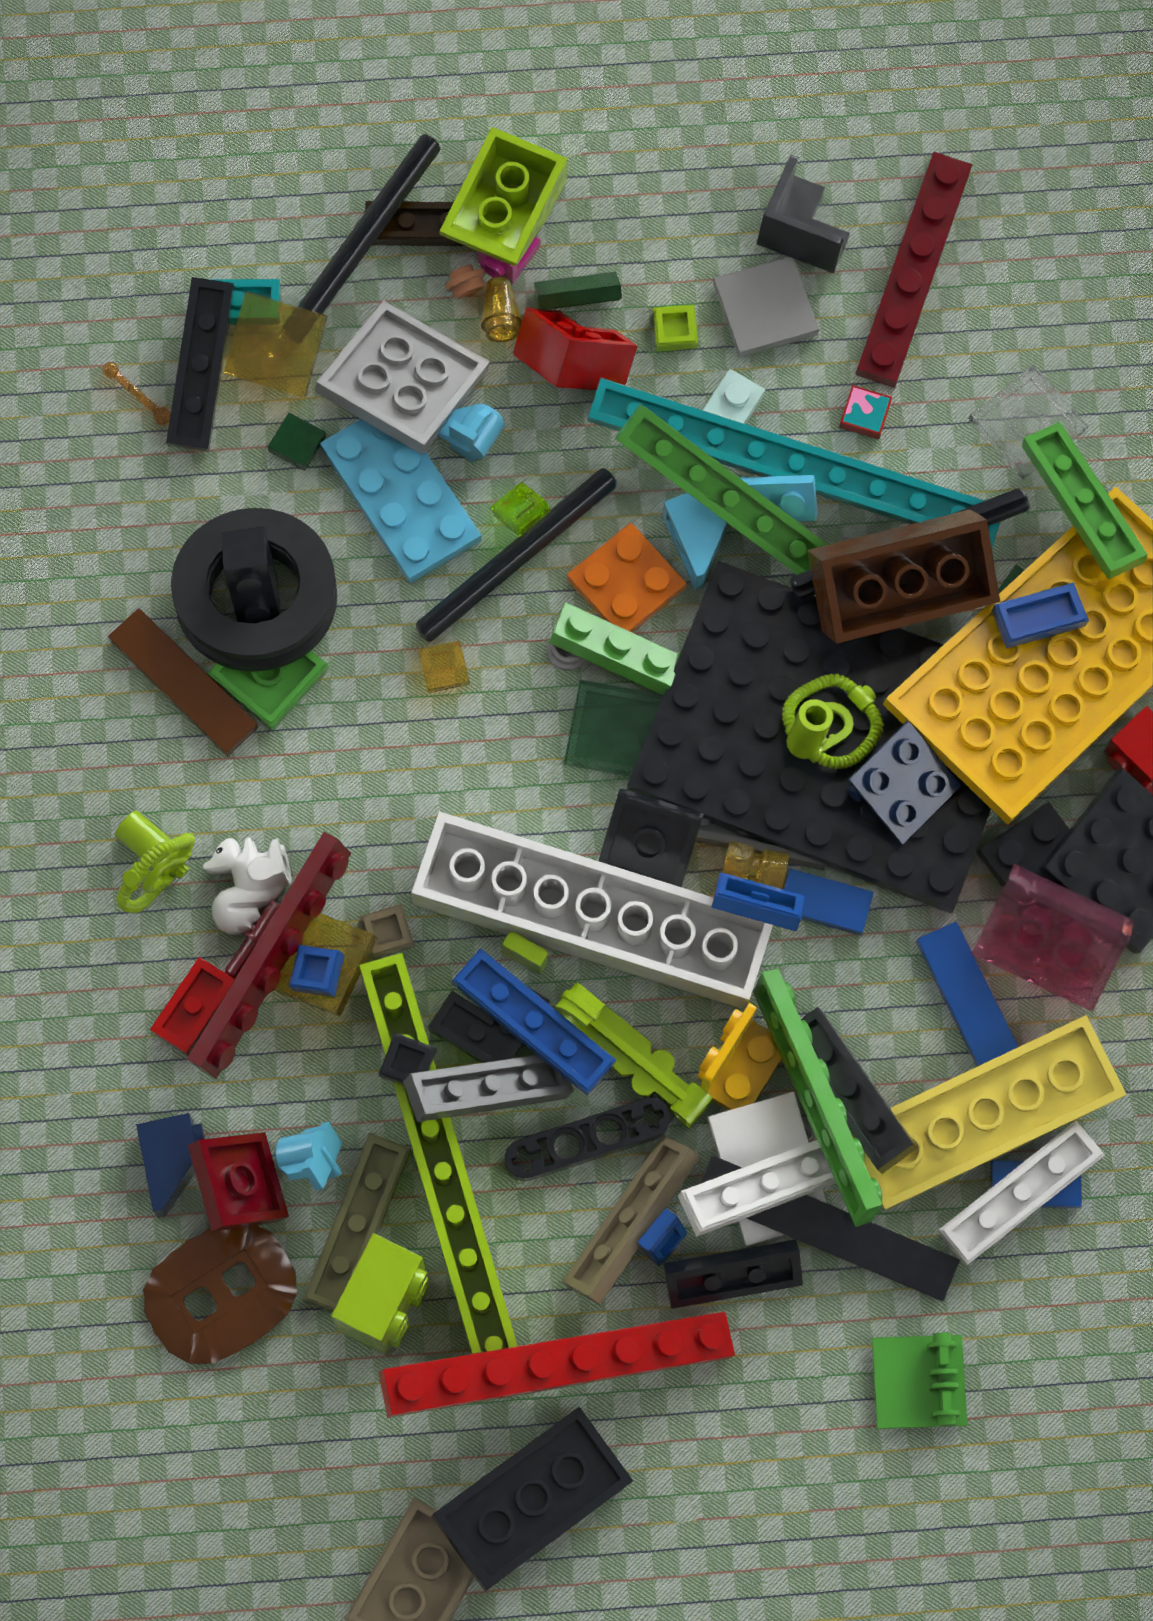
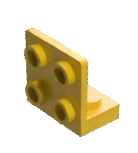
[697,1003,782,1110]

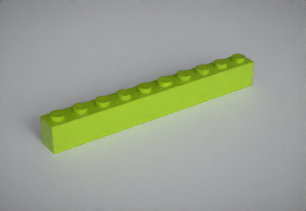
[359,953,518,1354]

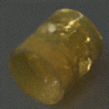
[722,841,789,889]

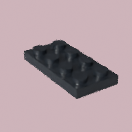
[431,1407,633,1592]

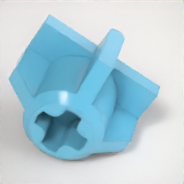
[438,404,505,463]
[275,1122,343,1190]

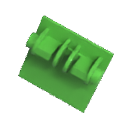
[872,1332,968,1429]

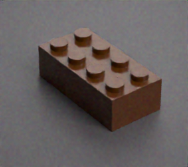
[807,509,1000,644]

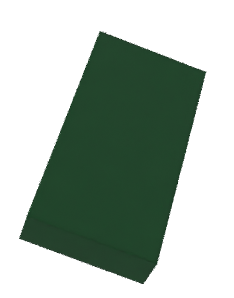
[534,272,622,310]

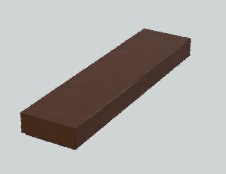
[108,608,258,757]

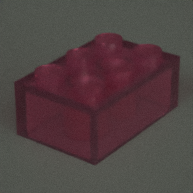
[972,864,1134,1012]

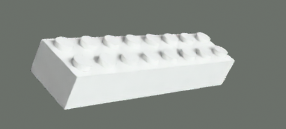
[411,811,773,1010]

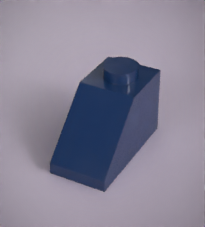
[136,1113,205,1218]

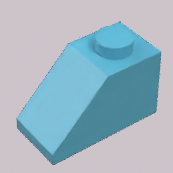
[662,493,727,590]

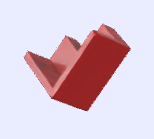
[513,307,638,390]

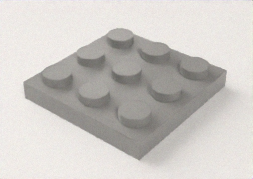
[315,300,490,454]

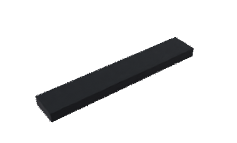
[699,1155,960,1301]

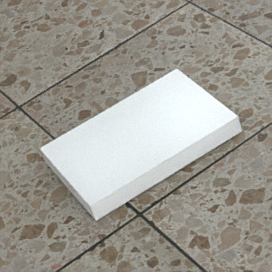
[707,1092,826,1246]

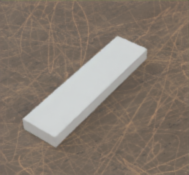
[937,1120,1105,1267]
[678,1140,836,1237]

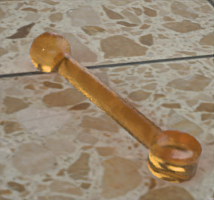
[102,362,170,426]

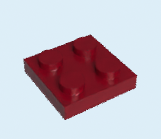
[188,1132,289,1232]

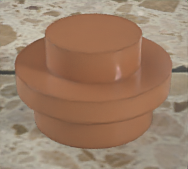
[444,264,485,300]

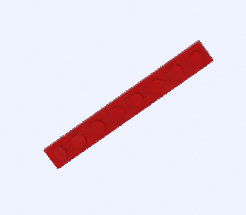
[378,1311,735,1418]

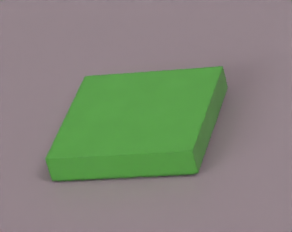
[207,650,329,731]

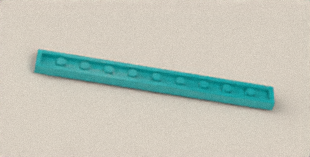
[587,378,1000,548]

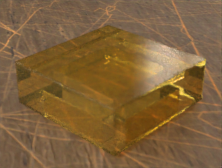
[418,640,470,694]

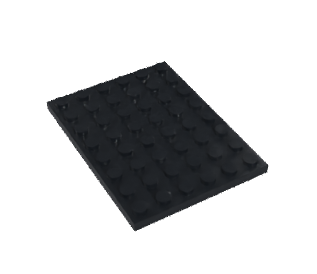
[626,561,991,914]

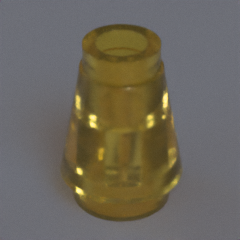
[481,277,522,342]

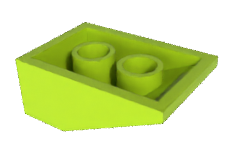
[439,127,568,267]

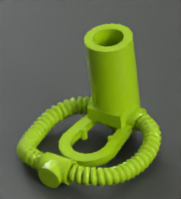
[782,673,884,769]
[114,810,196,914]

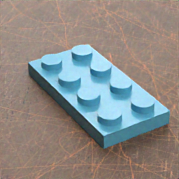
[320,419,482,584]

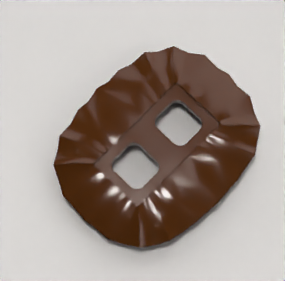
[143,1225,297,1364]

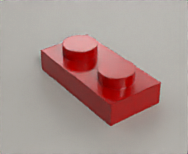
[150,957,235,1056]

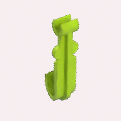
[554,982,713,1129]

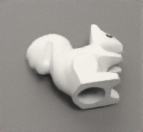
[203,837,292,935]

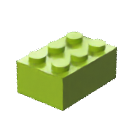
[331,1233,430,1355]

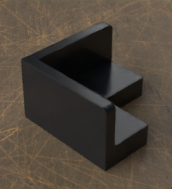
[756,155,850,274]

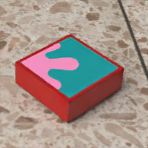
[839,385,892,440]

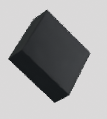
[379,1033,437,1086]

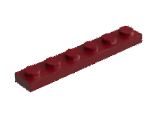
[856,151,973,388]
[187,832,351,1079]

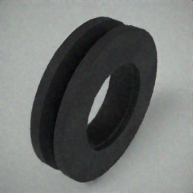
[171,508,337,671]

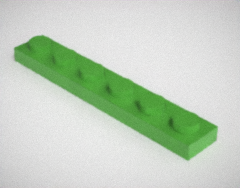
[615,404,828,575]
[753,968,883,1227]

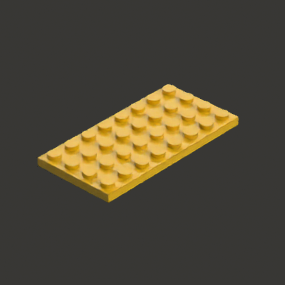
[883,486,1153,825]

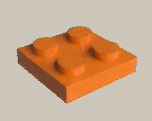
[567,522,687,633]

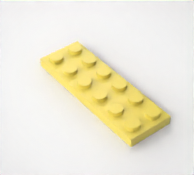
[850,1015,1127,1211]

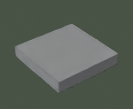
[713,257,819,358]

